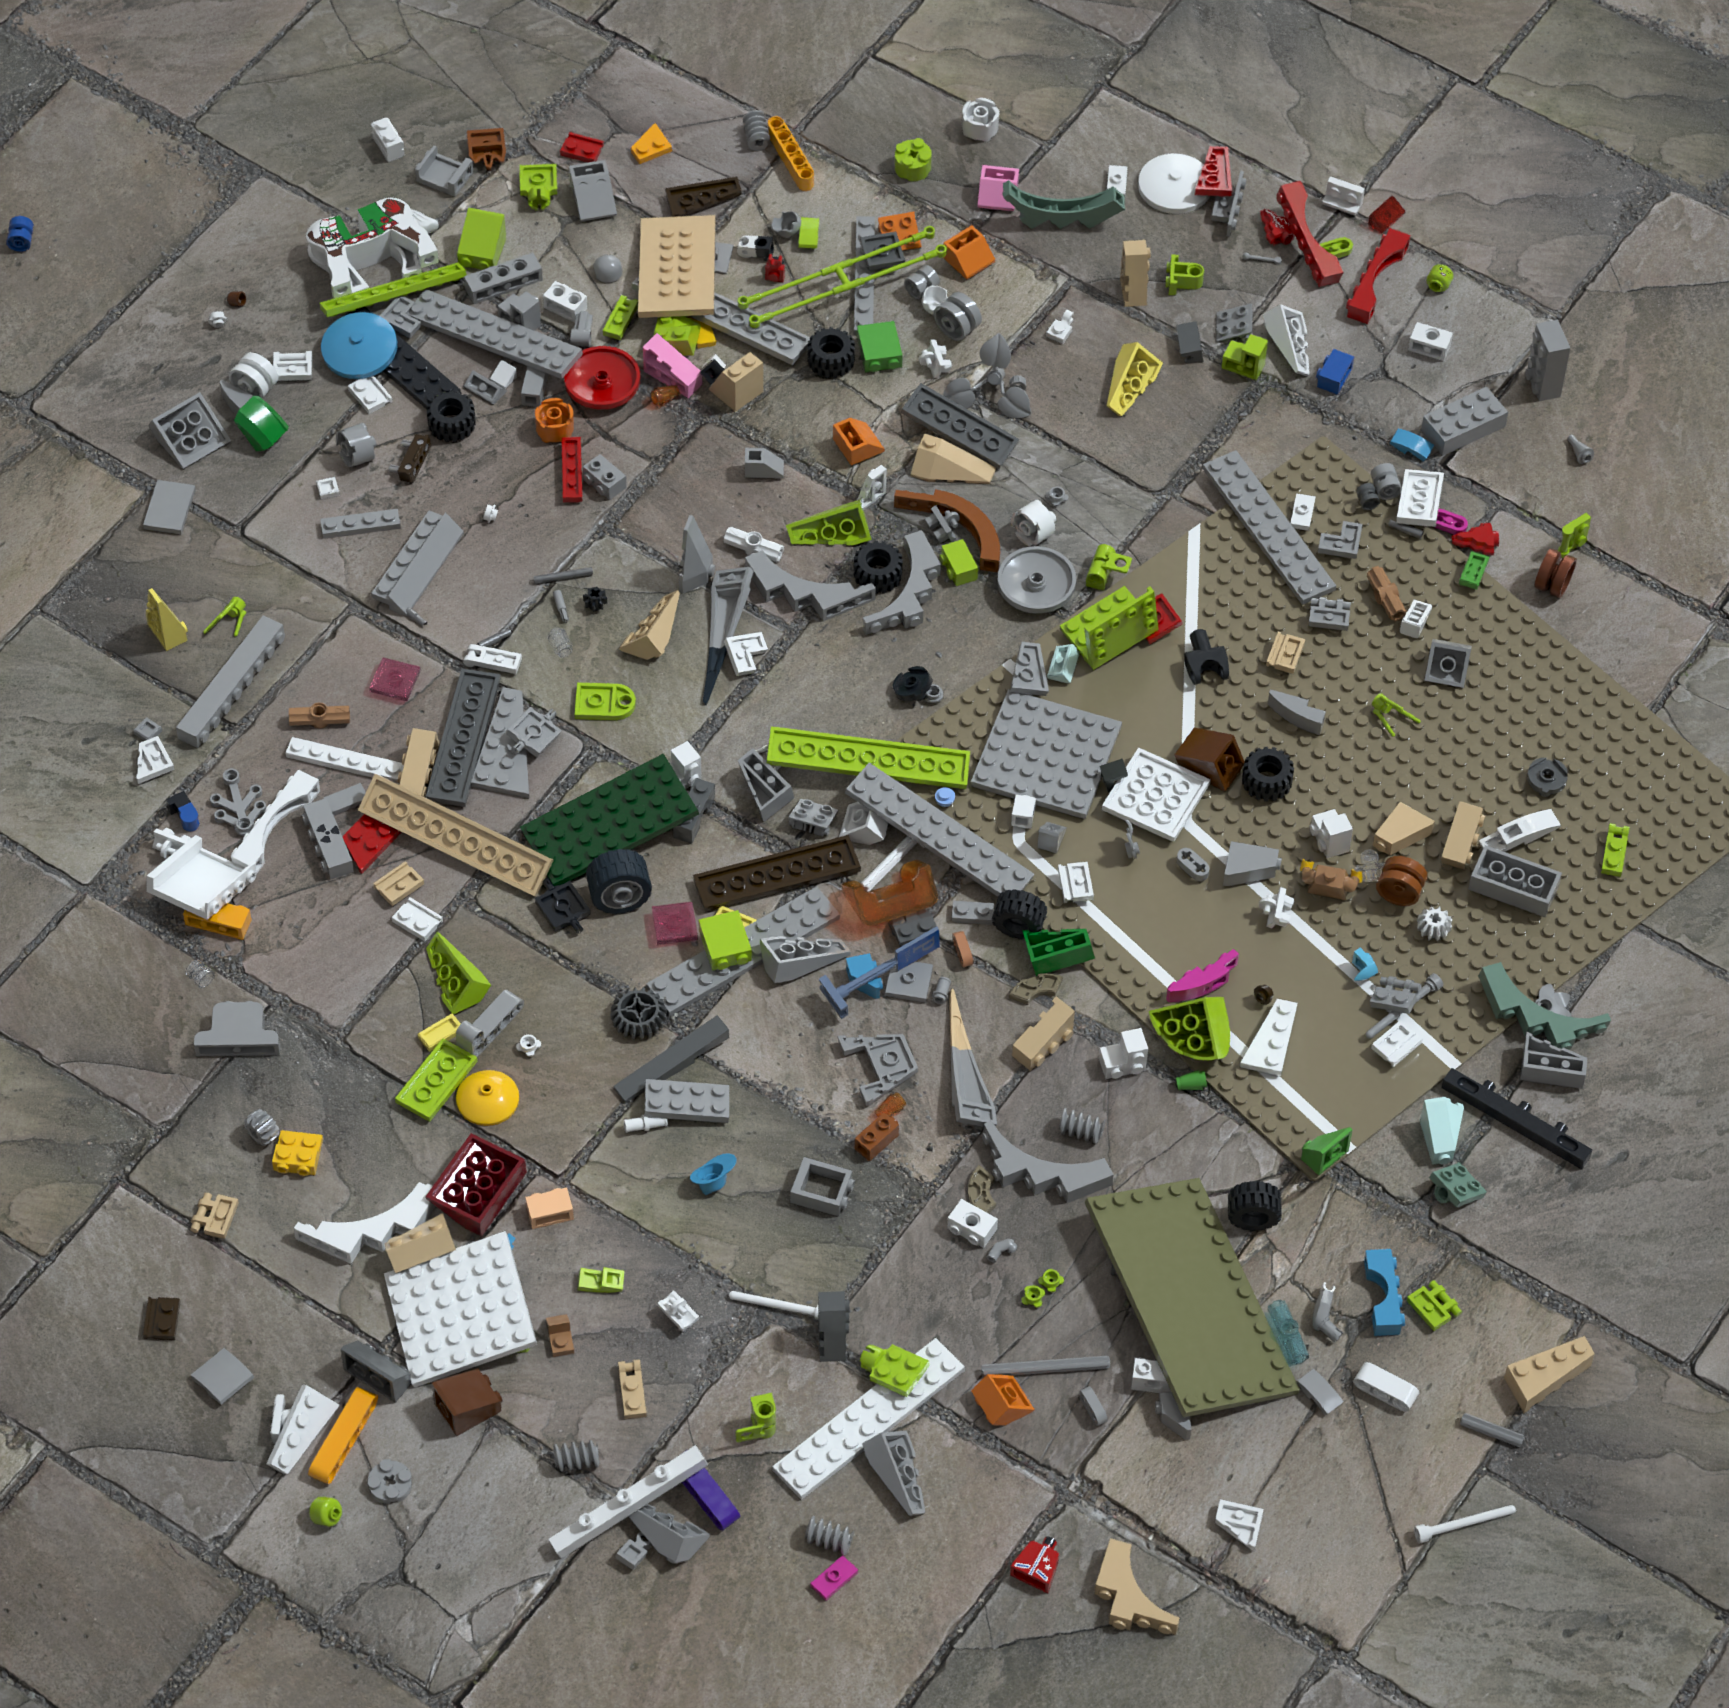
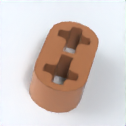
[952,931,973,968]

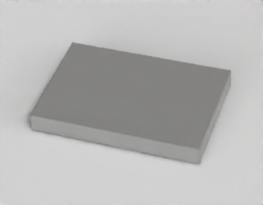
[143,480,196,535]

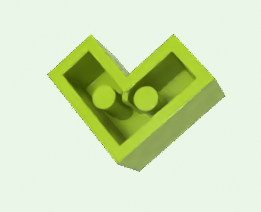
[1222,334,1268,381]

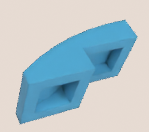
[1389,428,1434,462]

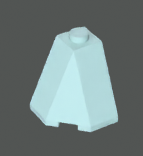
[1420,1097,1464,1165]

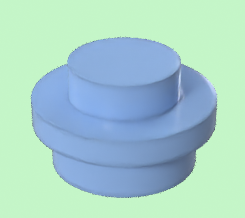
[935,788,955,807]

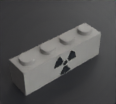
[301,798,354,879]

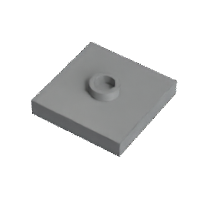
[885,958,933,1003]

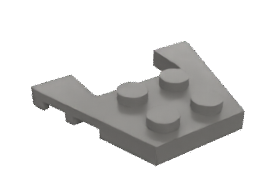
[838,1034,918,1106]

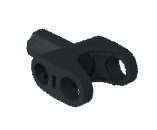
[1184,629,1229,685]

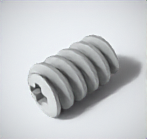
[743,110,770,151]
[1059,1108,1106,1144]
[553,1440,599,1471]
[805,1516,854,1555]

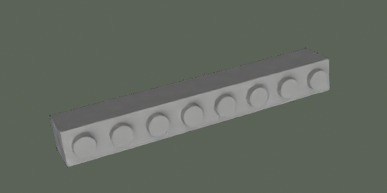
[176,615,285,748]

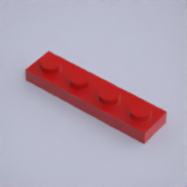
[562,437,583,503]

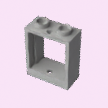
[790,1157,855,1216]

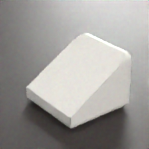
[490,360,517,389]

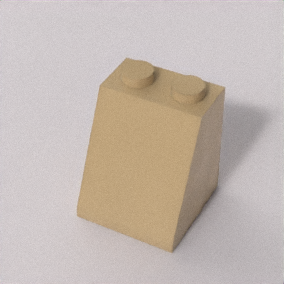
[710,352,763,412]

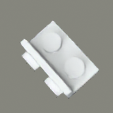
[1322,176,1365,215]

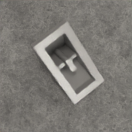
[1038,822,1067,853]

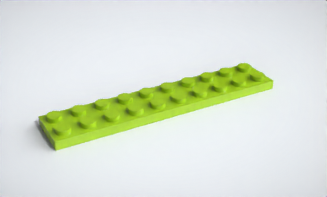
[767,726,970,789]

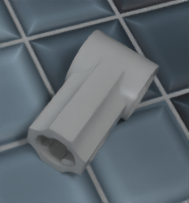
[570,311,593,347]

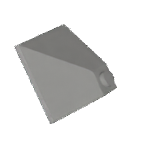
[148,392,231,469]

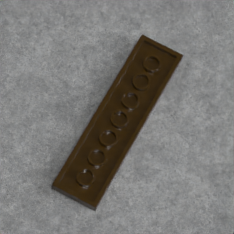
[693,835,861,912]

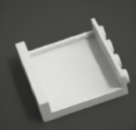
[147,835,256,920]

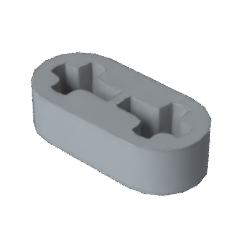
[1177,848,1210,881]
[1079,1386,1108,1426]

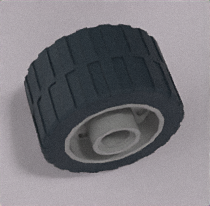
[586,849,652,914]

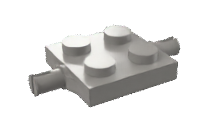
[506,707,562,757]

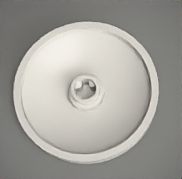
[1138,154,1210,214]

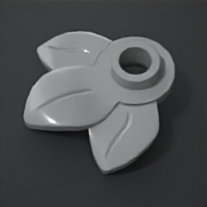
[1125,820,1140,859]
[1535,984,1572,1017]

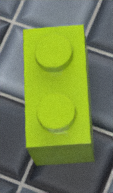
[939,539,978,586]

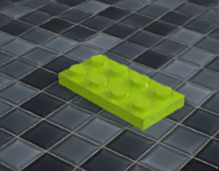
[395,1038,478,1122]

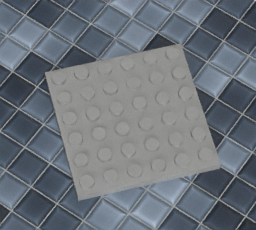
[971,689,1122,819]

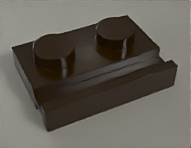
[143,1297,180,1340]

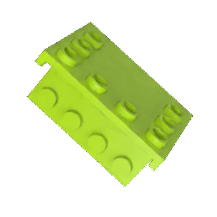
[1060,586,1159,670]

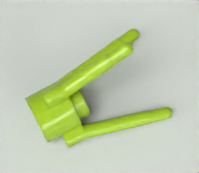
[203,597,246,637]
[1372,693,1421,737]

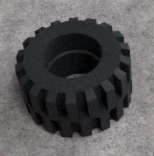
[808,327,855,378]
[427,391,476,442]
[853,541,903,594]
[1242,747,1294,802]
[992,889,1047,940]
[1228,1181,1282,1231]

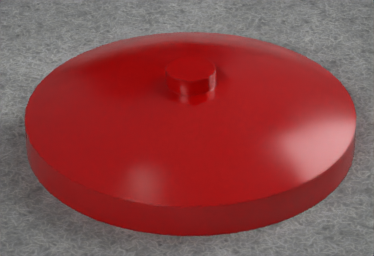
[564,346,640,410]

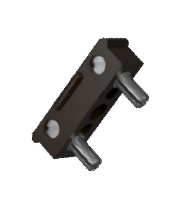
[389,434,432,484]

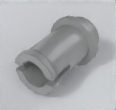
[932,977,951,1004]

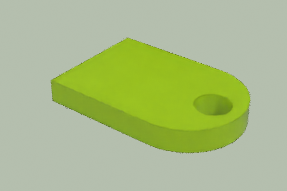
[575,682,636,721]

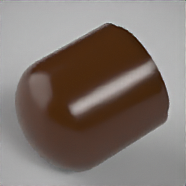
[227,291,246,306]

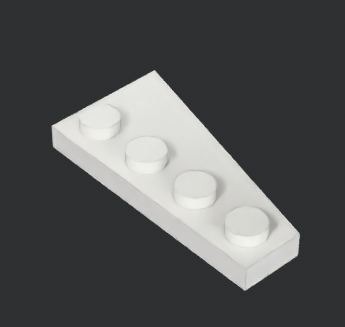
[1240,999,1297,1076]
[267,1385,339,1474]

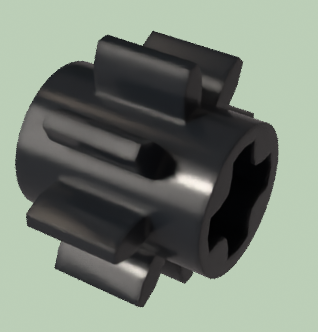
[583,587,608,612]

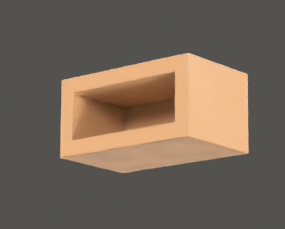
[525,1188,574,1229]

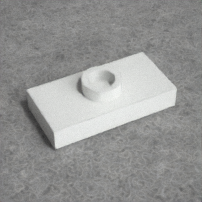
[1107,165,1127,198]
[1290,494,1315,531]

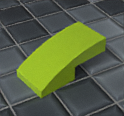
[799,217,819,248]
[577,1267,624,1293]

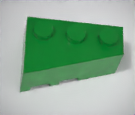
[1023,929,1095,976]

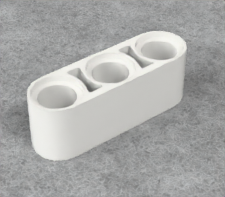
[1353,1362,1419,1412]

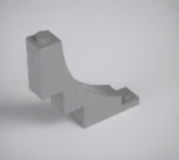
[745,550,875,621]

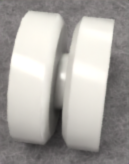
[229,352,278,399]

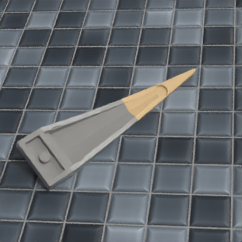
[949,988,997,1127]

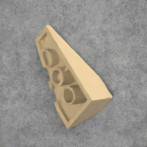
[911,434,996,484]
[619,590,680,660]

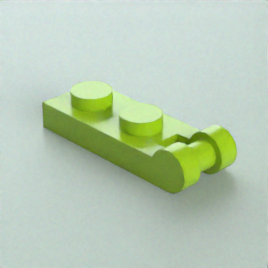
[603,295,638,340]
[1601,823,1630,877]

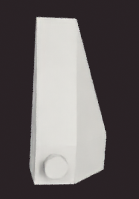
[1263,304,1309,377]

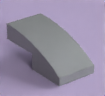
[1296,1369,1344,1415]

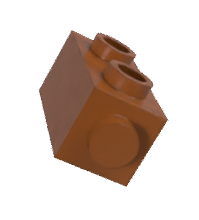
[854,1112,899,1162]

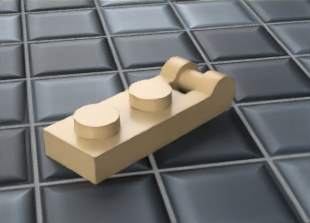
[618,1359,647,1419]

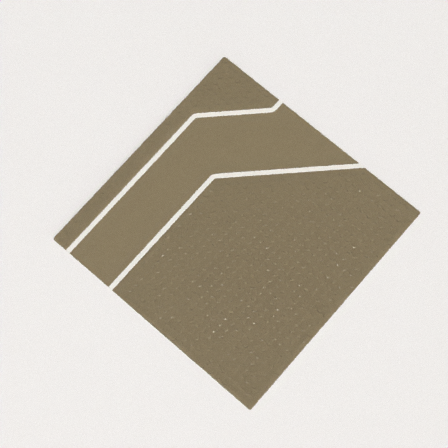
[894,436,1729,1181]

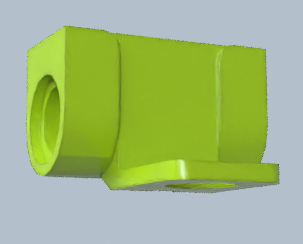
[1085,544,1132,591]
[735,1392,776,1442]

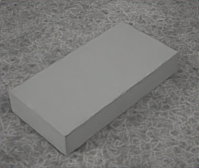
[324,783,366,815]

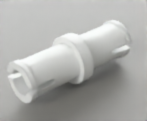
[623,1115,668,1133]

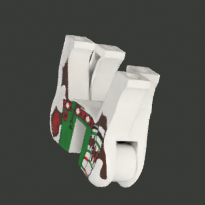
[306,198,439,298]

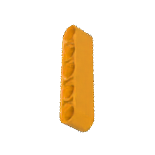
[768,116,814,191]
[308,1387,378,1485]

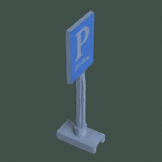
[819,926,940,1019]

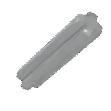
[1460,1413,1524,1447]

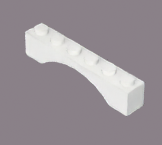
[231,770,320,874]

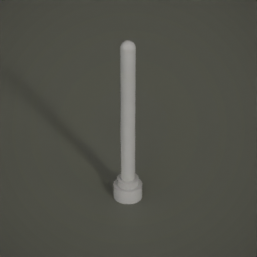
[1365,973,1444,1039]

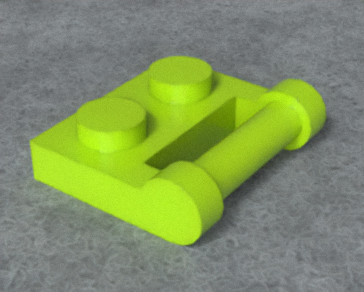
[1558,513,1591,558]

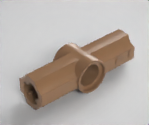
[1367,566,1407,621]
[289,702,350,729]

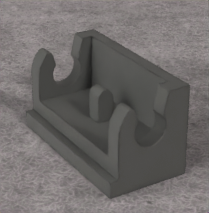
[1176,321,1204,363]

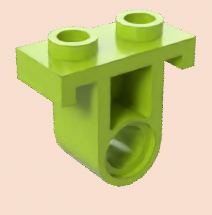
[1165,254,1204,296]

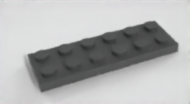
[901,383,1019,469]

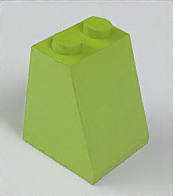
[457,207,506,270]

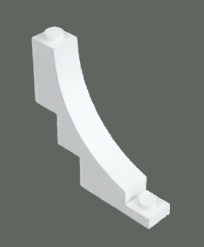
[294,1182,436,1264]

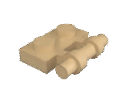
[190,1193,239,1239]

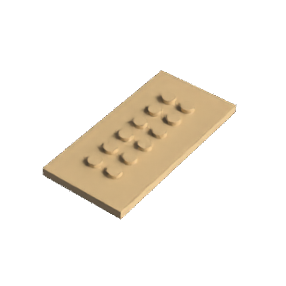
[638,215,716,318]

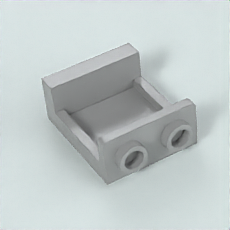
[415,145,473,197]

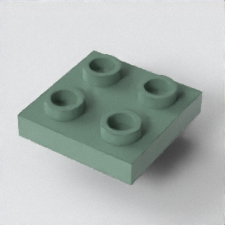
[1429,1162,1487,1208]

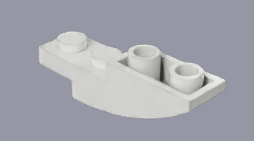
[1479,809,1561,852]

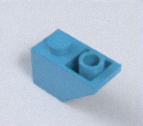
[846,953,883,999]

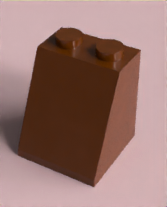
[1174,727,1245,791]
[432,1369,503,1437]

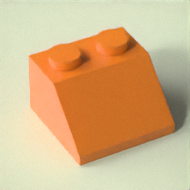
[971,1374,1035,1426]

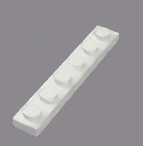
[286,737,404,784]

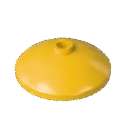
[456,1070,519,1126]

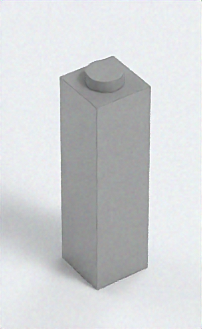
[521,366,549,407]

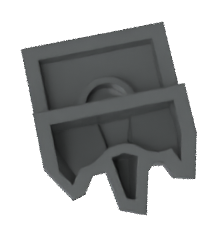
[888,901,936,947]

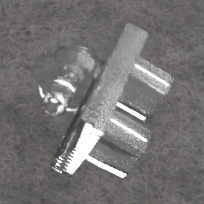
[1355,849,1384,883]

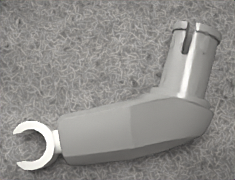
[1312,1282,1343,1343]

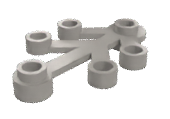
[210,768,267,836]

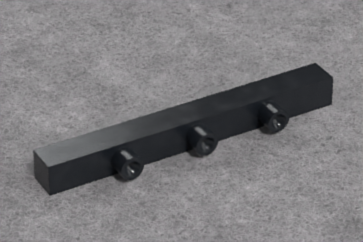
[1441,1068,1593,1170]

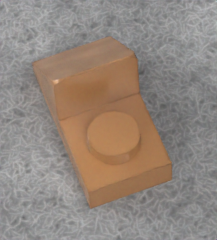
[546,1314,574,1357]

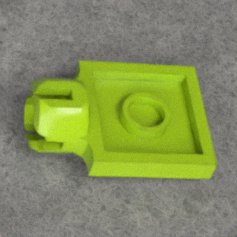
[519,164,557,210]
[860,1344,930,1397]

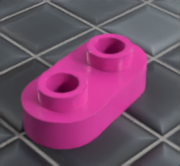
[1434,509,1468,535]

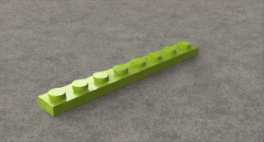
[320,262,467,317]

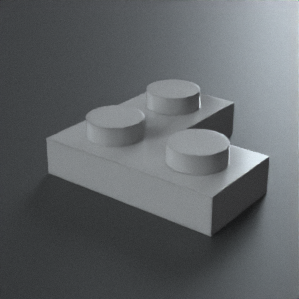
[380,296,421,338]
[1318,521,1362,559]

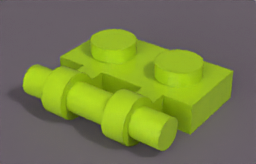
[1406,1280,1462,1331]

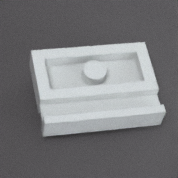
[348,376,392,414]
[1058,862,1094,903]
[392,897,443,941]
[1371,1020,1423,1067]

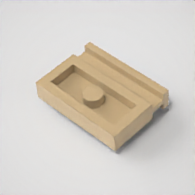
[1266,632,1305,674]
[373,861,424,906]

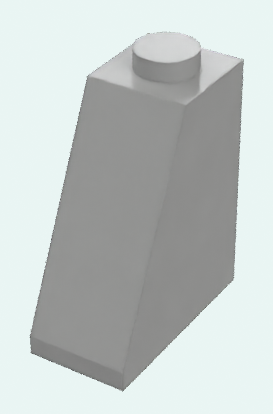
[1223,841,1282,886]

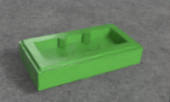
[1459,551,1490,590]

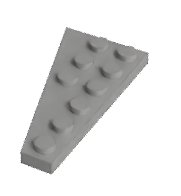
[471,687,529,798]

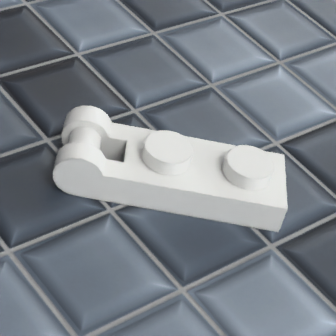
[463,644,522,674]

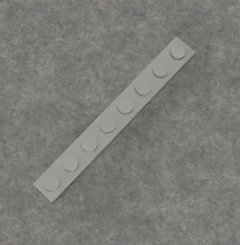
[854,216,875,335]

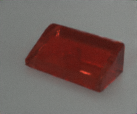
[1368,196,1406,234]

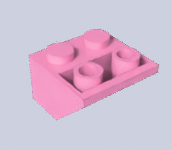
[978,165,1019,211]

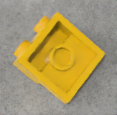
[272,1130,323,1176]

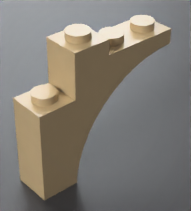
[1095,1538,1180,1635]

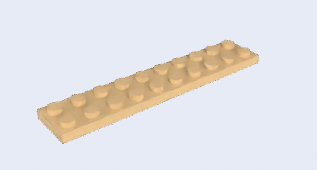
[358,774,553,897]

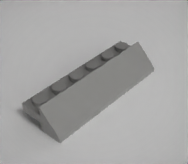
[371,510,464,617]

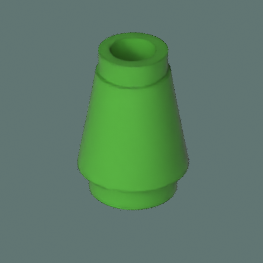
[1176,1070,1207,1090]

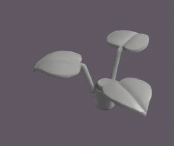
[943,333,1032,418]

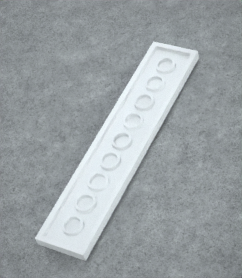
[772,1338,965,1500]

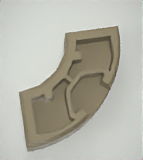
[1009,974,1063,1005]
[968,1165,996,1214]

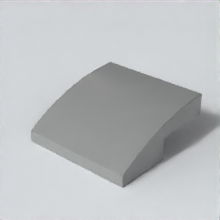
[191,1348,255,1405]

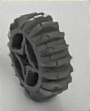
[610,986,667,1040]

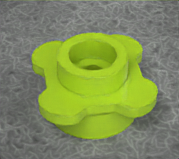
[1038,1269,1064,1292]
[1021,1285,1045,1308]

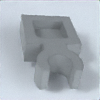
[616,1532,652,1570]

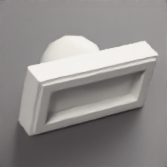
[271,1394,291,1444]

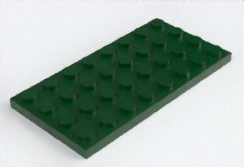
[520,753,699,886]

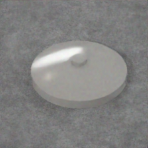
[998,546,1076,613]

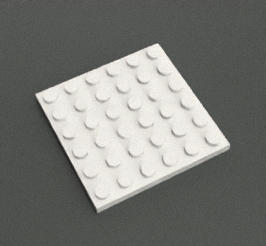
[384,1231,537,1388]

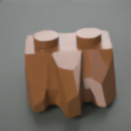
[467,128,506,171]

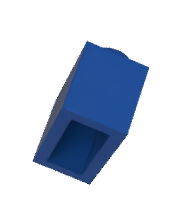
[1316,349,1354,395]

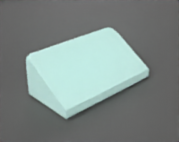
[1047,644,1079,683]

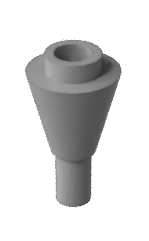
[1567,435,1594,464]

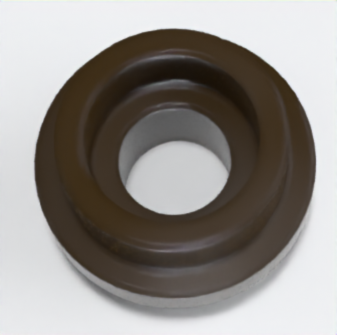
[1254,985,1274,1005]

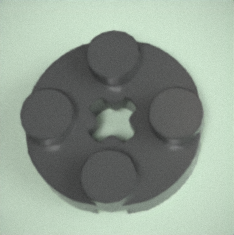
[1527,758,1568,797]

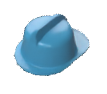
[690,1153,736,1195]

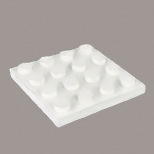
[1102,748,1210,842]

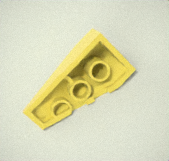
[1107,342,1163,416]
[145,588,188,651]

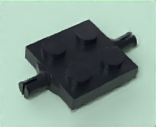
[535,878,591,934]

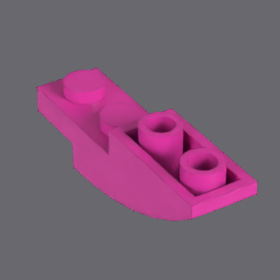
[1166,949,1239,1003]

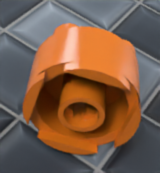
[535,398,574,443]

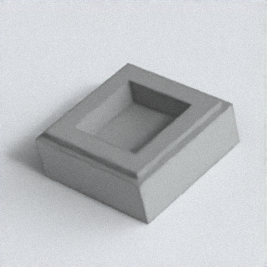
[133,717,162,741]

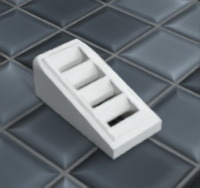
[1400,600,1432,638]

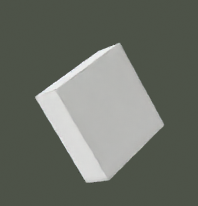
[316,477,340,500]

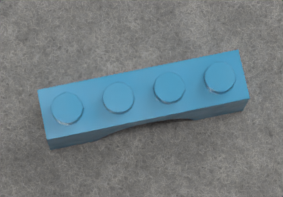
[1364,1249,1405,1336]

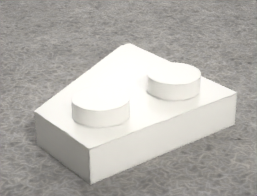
[857,465,887,510]
[136,736,174,784]
[1215,1500,1263,1551]

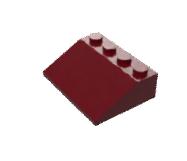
[425,1133,527,1236]

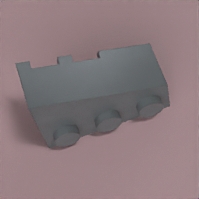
[818,1291,850,1362]

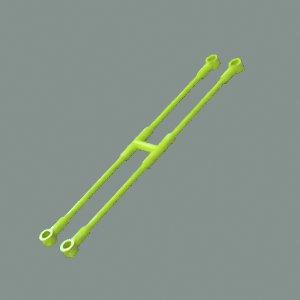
[738,226,947,328]

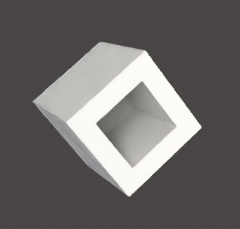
[1011,795,1036,829]

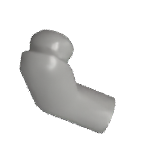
[986,1238,1017,1263]

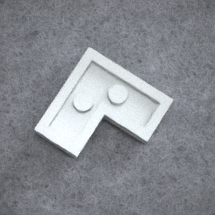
[724,632,768,676]

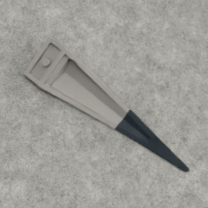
[703,567,753,705]

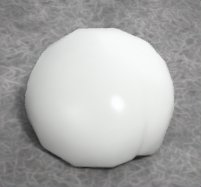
[922,286,948,315]

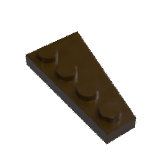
[665,176,741,217]

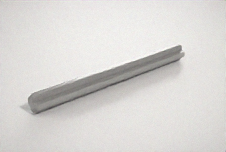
[981,1356,1110,1377]

